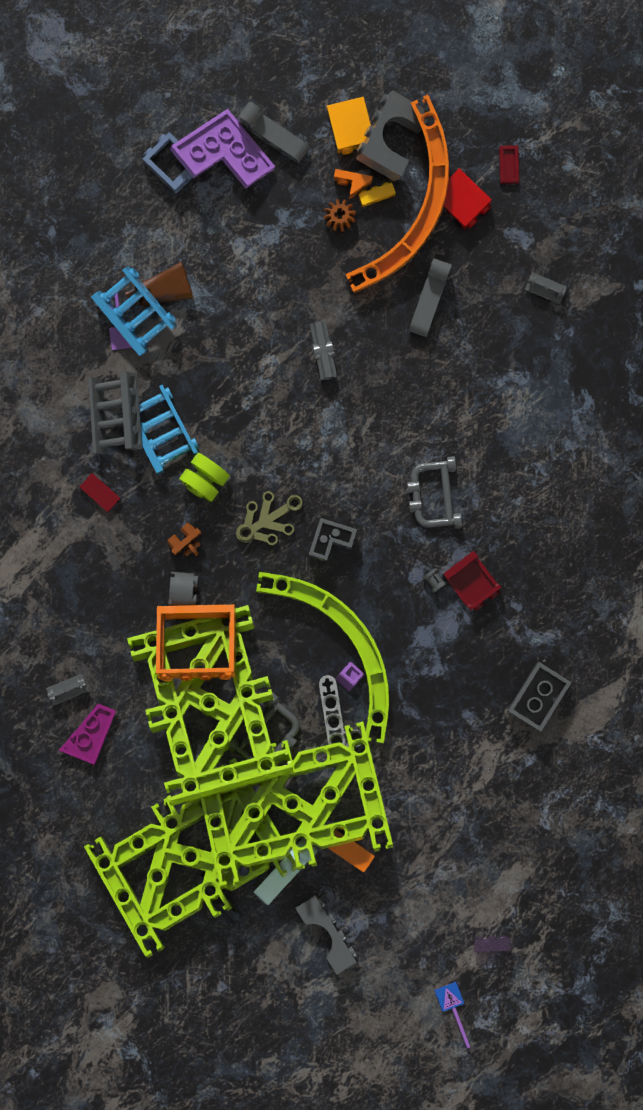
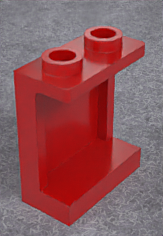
[444,168,492,230]

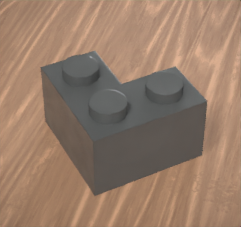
[309,518,357,562]

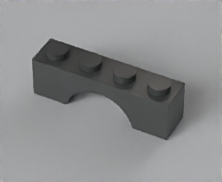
[295,895,357,974]

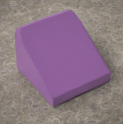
[335,662,365,691]

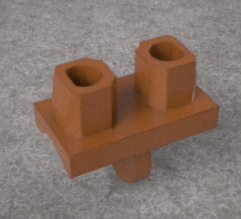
[167,523,201,557]

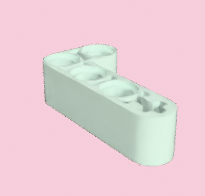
[254,838,319,905]

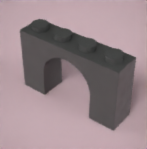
[356,90,429,182]

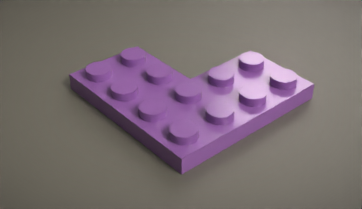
[170,109,275,189]

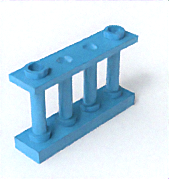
[91,267,177,356]
[139,385,199,475]

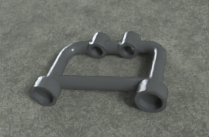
[407,456,462,529]
[227,692,300,765]

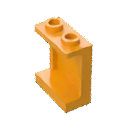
[327,97,371,155]

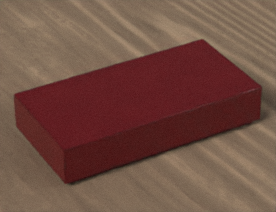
[499,145,519,184]
[79,473,121,512]

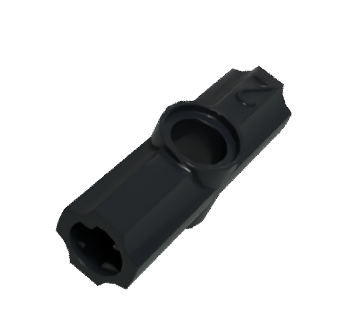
[192,872,244,926]

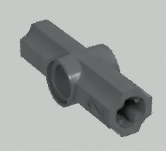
[310,321,337,381]

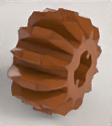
[324,199,356,232]

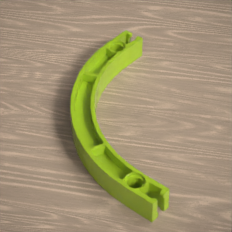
[256,572,389,743]

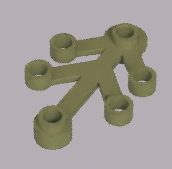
[236,491,302,546]

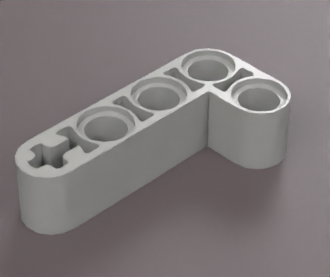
[319,675,362,747]

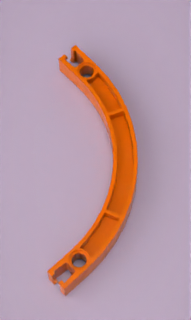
[346,95,449,293]

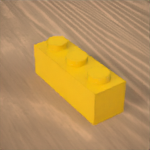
[358,182,396,207]

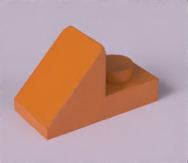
[334,169,373,198]

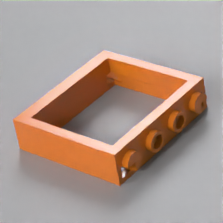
[156,604,236,681]

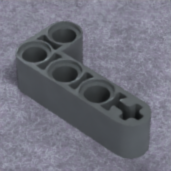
[238,102,310,163]
[409,258,452,337]

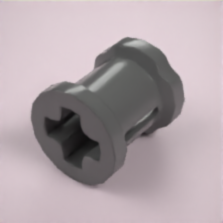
[422,568,447,593]

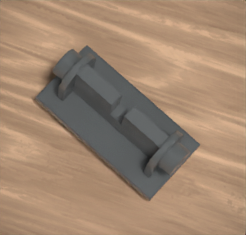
[525,272,567,304]
[46,674,89,706]

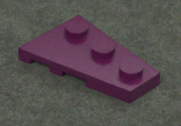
[59,704,116,765]

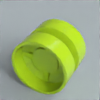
[179,453,230,502]

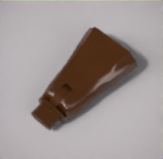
[125,262,194,306]

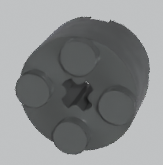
[168,572,198,606]

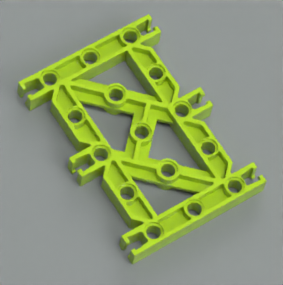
[127,605,294,806]
[200,722,393,888]
[84,758,297,958]

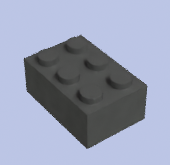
[506,662,572,732]

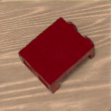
[442,551,501,611]

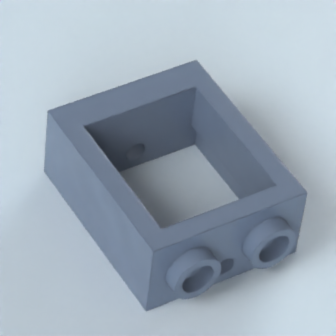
[143,132,193,194]

